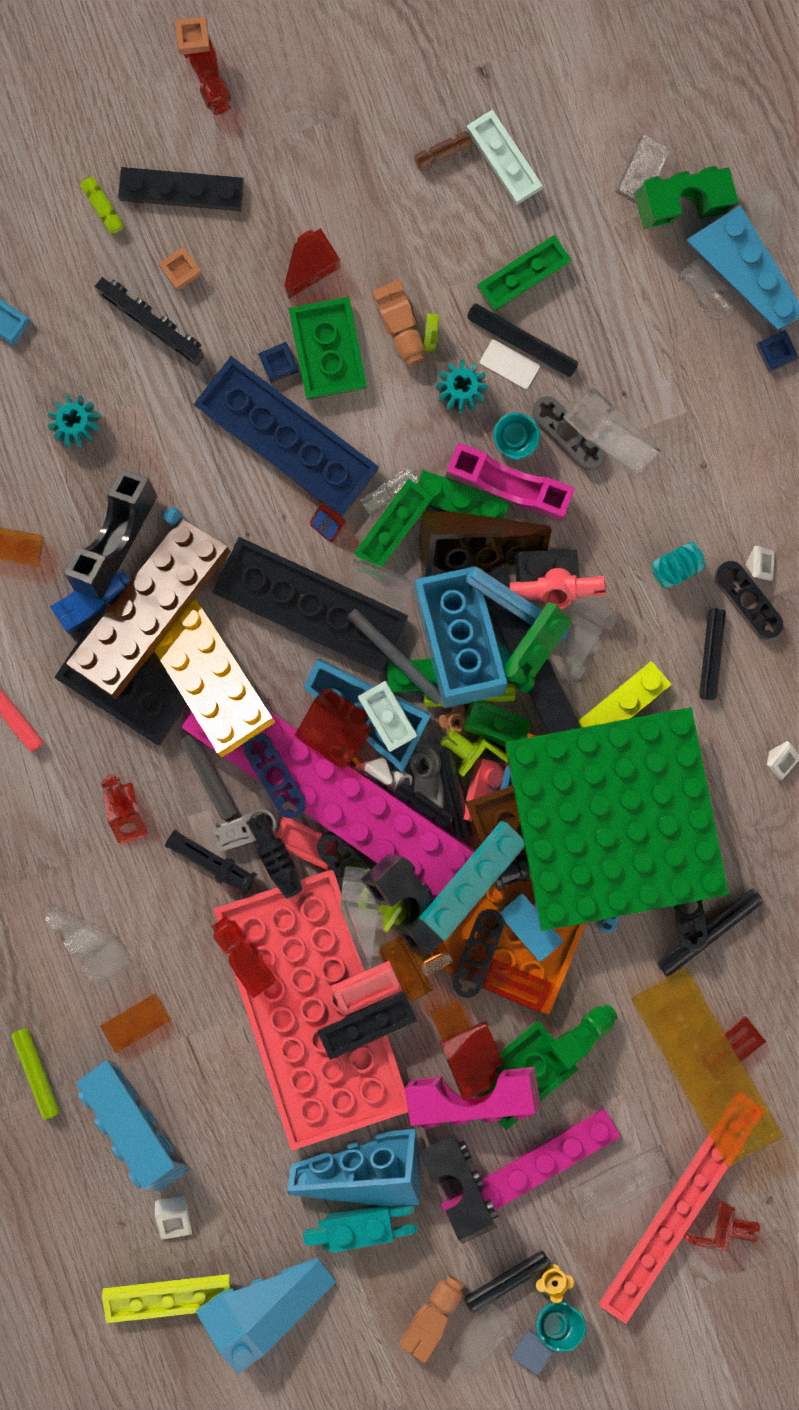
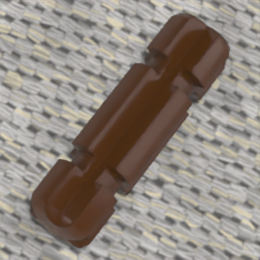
[414,131,473,171]

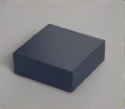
[756,330,799,372]
[258,342,299,384]

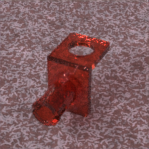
[101,774,148,843]
[684,1201,760,1251]

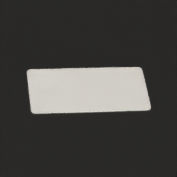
[480,339,540,389]

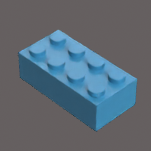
[414,566,507,708]

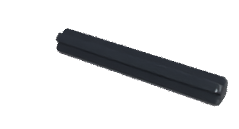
[467,303,579,377]
[657,889,763,977]

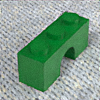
[634,166,739,229]

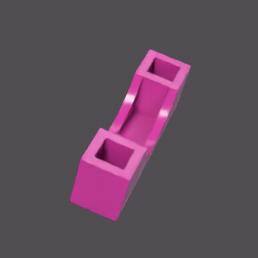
[446,442,575,523]
[404,1067,541,1128]

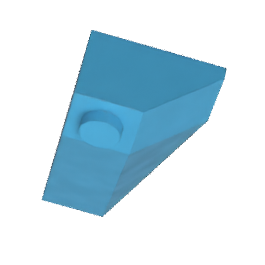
[287,1129,422,1207]
[196,1257,336,1375]

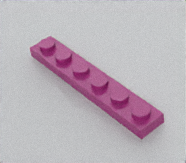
[440,1107,621,1221]

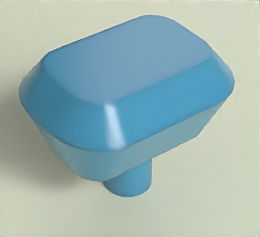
[161,507,184,528]
[597,916,620,933]

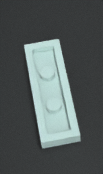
[466,110,543,205]

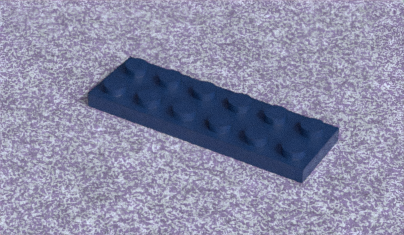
[193,356,379,517]

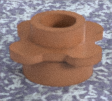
[438,705,467,742]

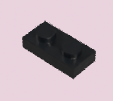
[514,550,579,582]

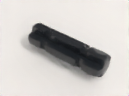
[395,783,452,829]

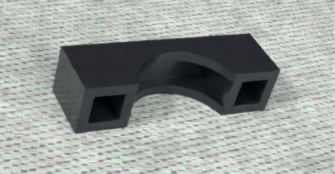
[64,469,158,600]

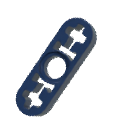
[244,734,306,818]

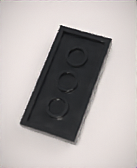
[54,625,187,746]

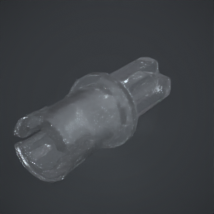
[360,467,419,516]

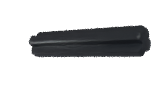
[699,608,726,700]
[436,749,473,840]
[464,1251,551,1313]

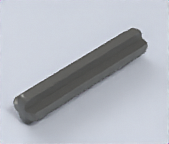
[181,734,237,820]

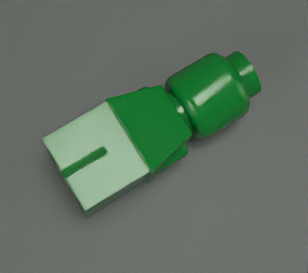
[539,1004,618,1074]

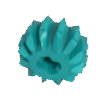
[435,360,488,414]
[47,395,101,448]
[651,542,707,589]

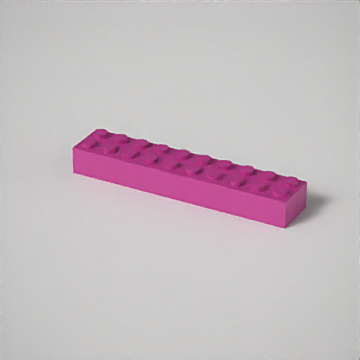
[181,706,475,901]

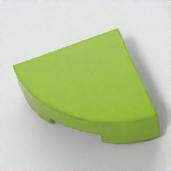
[424,313,440,352]

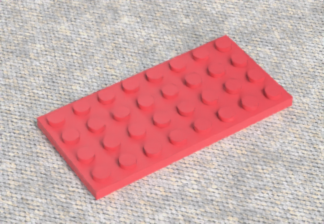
[213,869,408,1151]

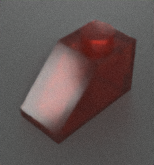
[284,228,341,299]

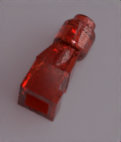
[184,38,231,115]
[211,916,280,998]

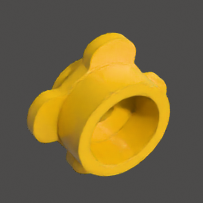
[536,1264,574,1304]

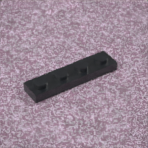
[118,167,244,211]
[95,277,204,367]

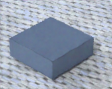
[511,1328,554,1376]

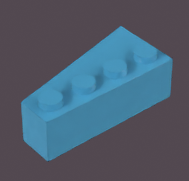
[686,205,799,332]
[303,658,432,772]

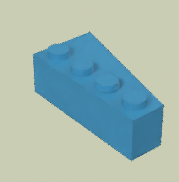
[76,1060,190,1192]

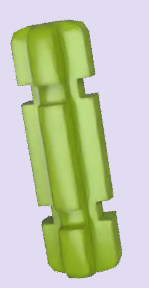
[80,176,124,234]

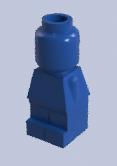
[50,569,131,635]

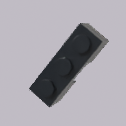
[361,854,454,956]
[419,1135,499,1244]

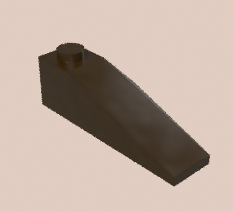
[419,511,552,578]

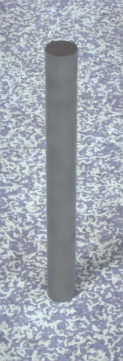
[347,608,441,705]

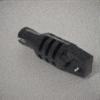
[246,813,303,899]

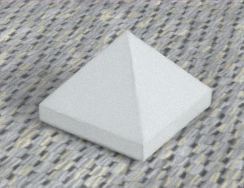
[745,546,775,581]
[767,741,799,781]
[356,757,393,785]

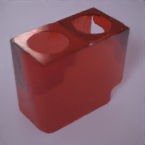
[295,688,371,770]
[440,1020,504,1100]

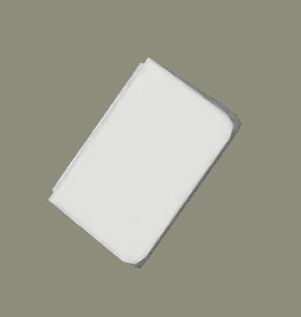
[155,1195,192,1240]

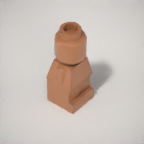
[372,279,425,366]
[399,1275,465,1363]

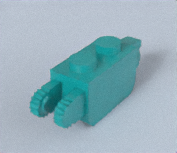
[303,1205,418,1253]

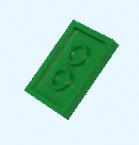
[288,296,367,401]
[465,1019,579,1130]

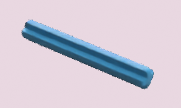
[466,567,568,643]

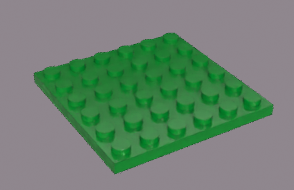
[504,707,729,931]

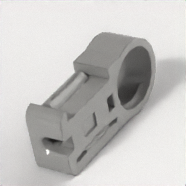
[212,808,279,851]

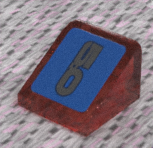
[310,503,346,543]

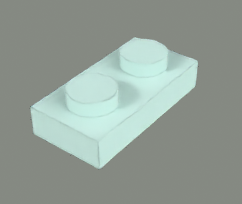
[358,680,418,752]

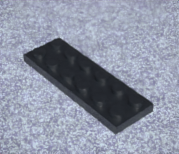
[212,537,408,673]

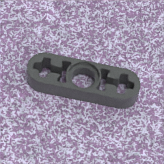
[532,396,605,471]

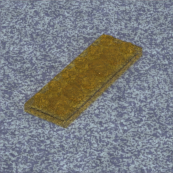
[631,967,784,1168]

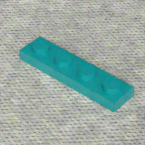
[419,821,525,941]

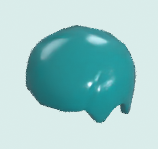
[493,412,541,460]
[534,1302,587,1352]

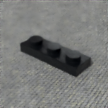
[317,991,417,1060]

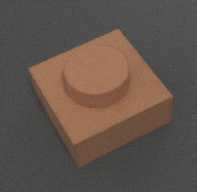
[175,16,210,55]
[158,246,202,291]

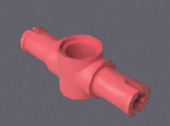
[510,568,606,609]

